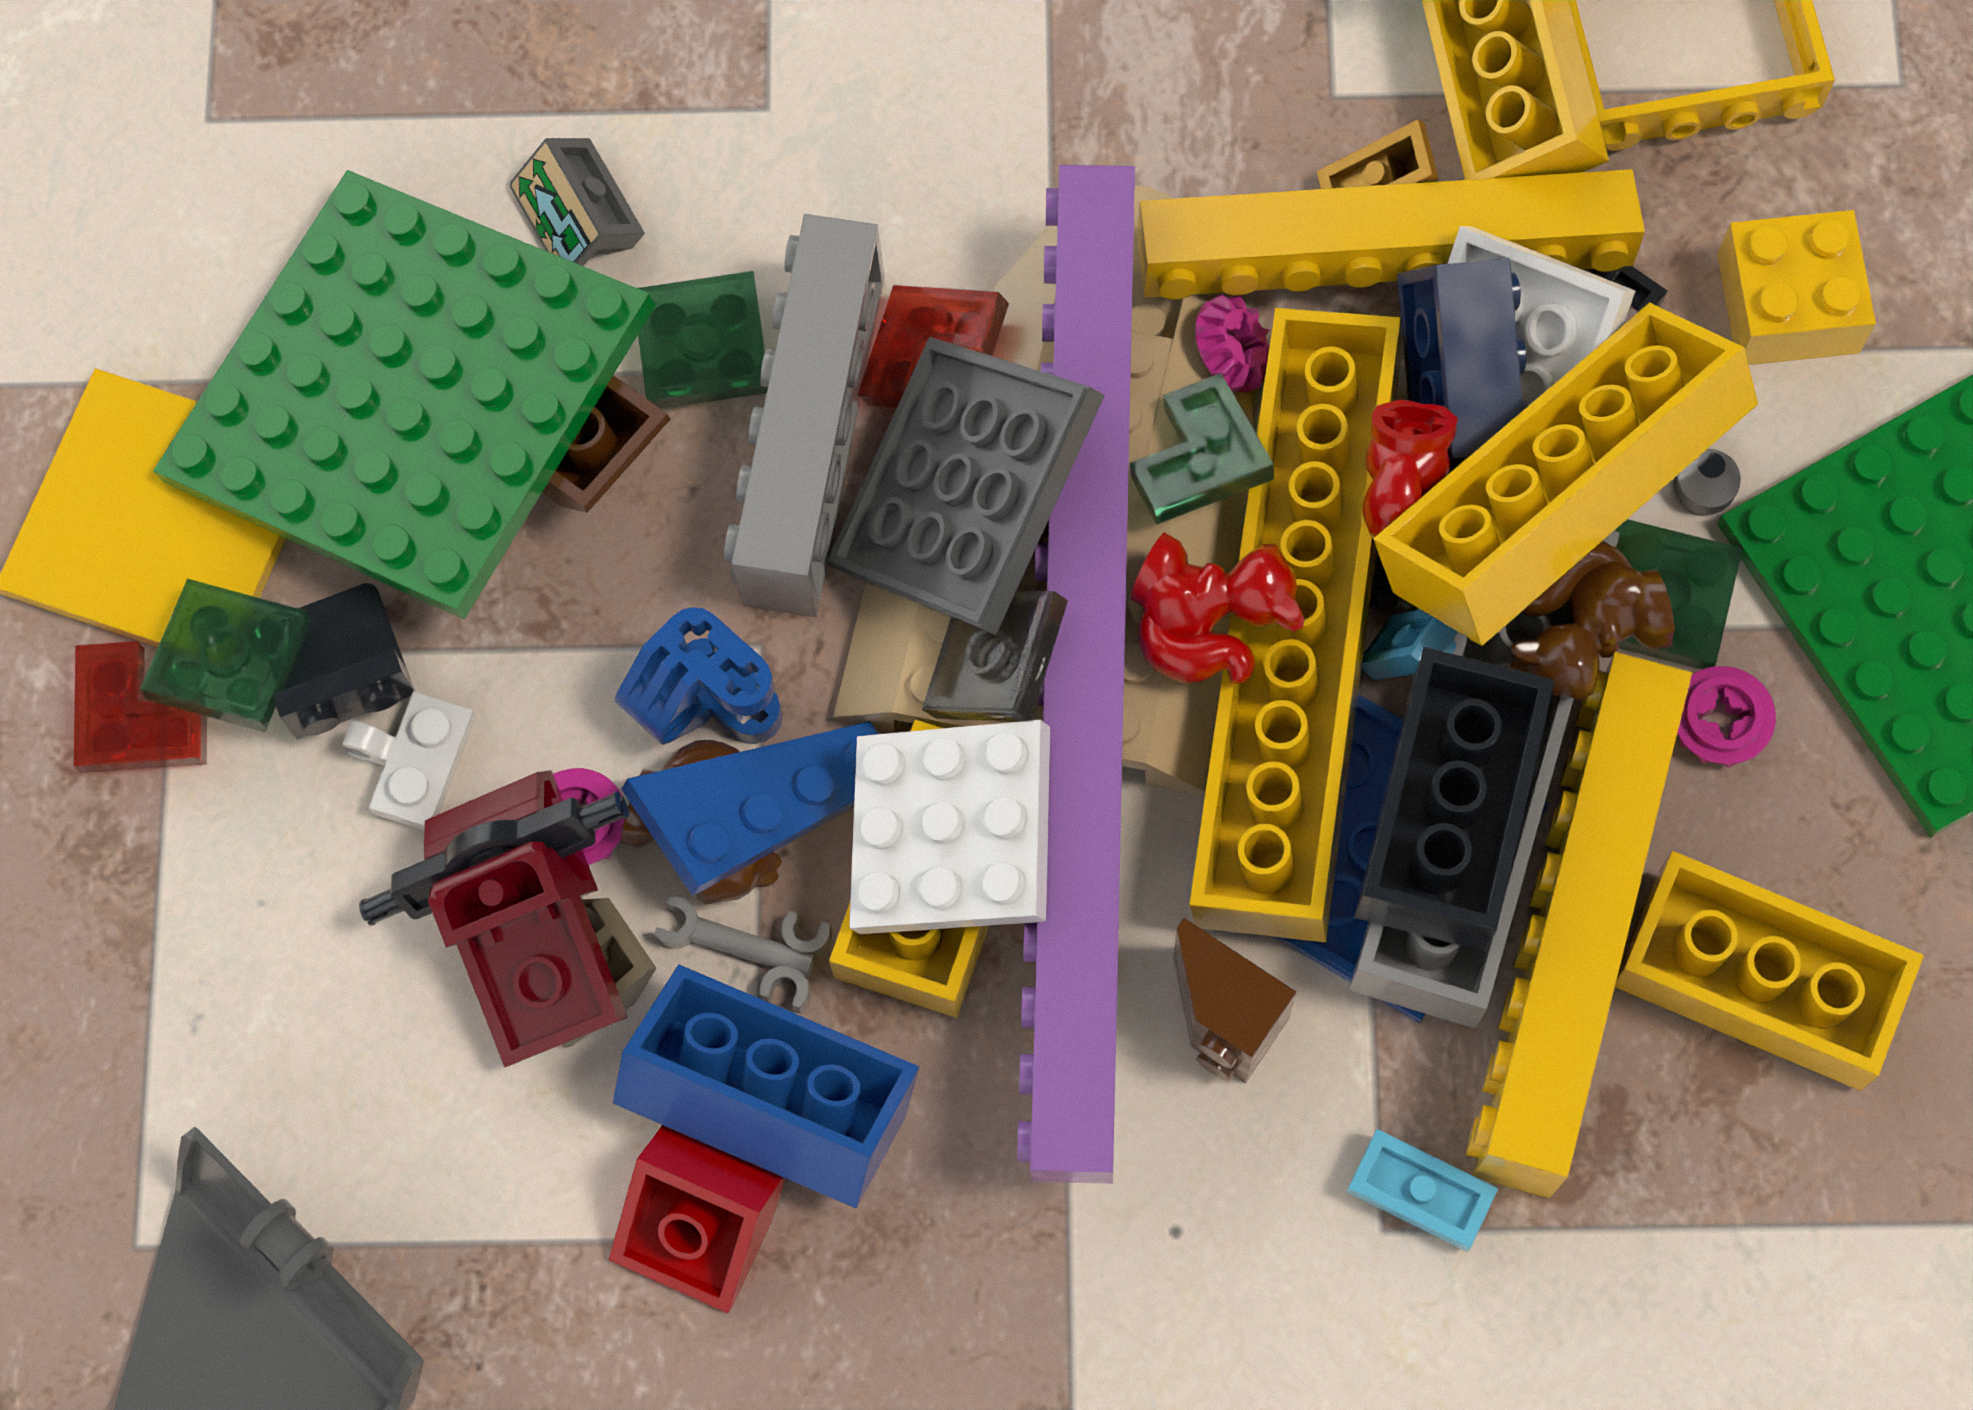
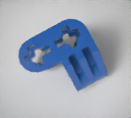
[615,607,783,745]

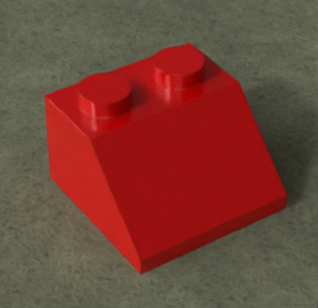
[608,1125,786,1313]

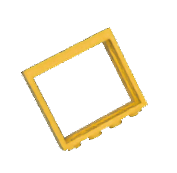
[1568,0,1835,151]

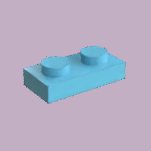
[1346,1129,1498,1252]

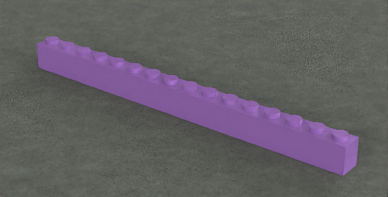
[1017,165,1135,1184]

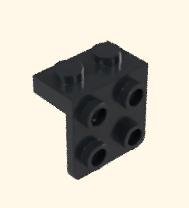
[258,583,416,739]

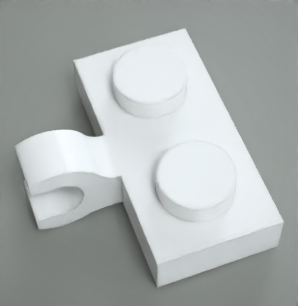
[342,691,476,830]

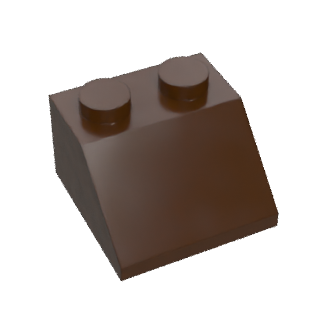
[542,375,671,513]
[1173,918,1297,1083]

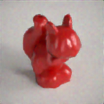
[1362,400,1458,538]
[1131,532,1304,684]

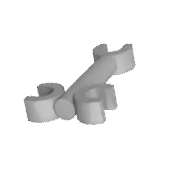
[654,896,832,1013]

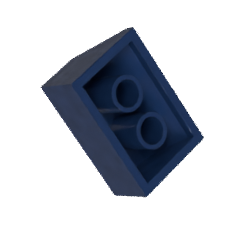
[1397,258,1529,459]

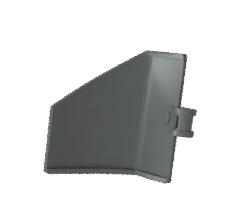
[114,1127,424,1410]

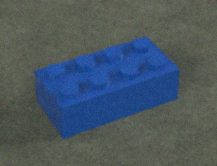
[613,964,920,1208]

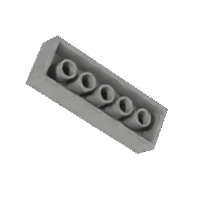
[724,214,885,617]

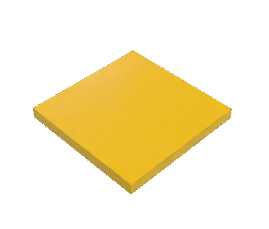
[0,368,286,671]

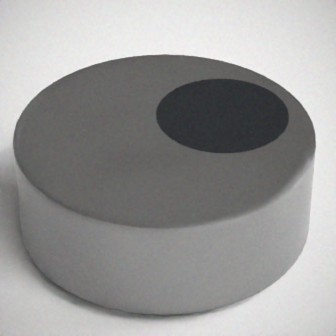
[1674,449,1741,515]

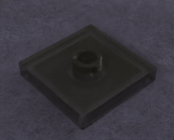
[922,591,1068,722]

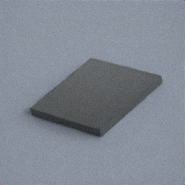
[826,337,1105,635]

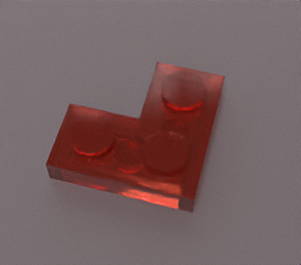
[857,285,1009,408]
[73,641,207,773]

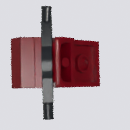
[359,770,629,1068]

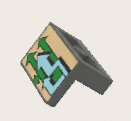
[510,138,645,266]

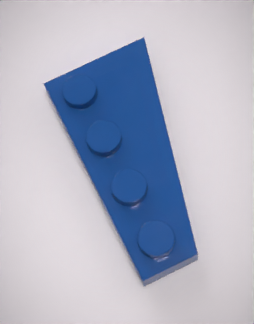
[621,721,878,896]

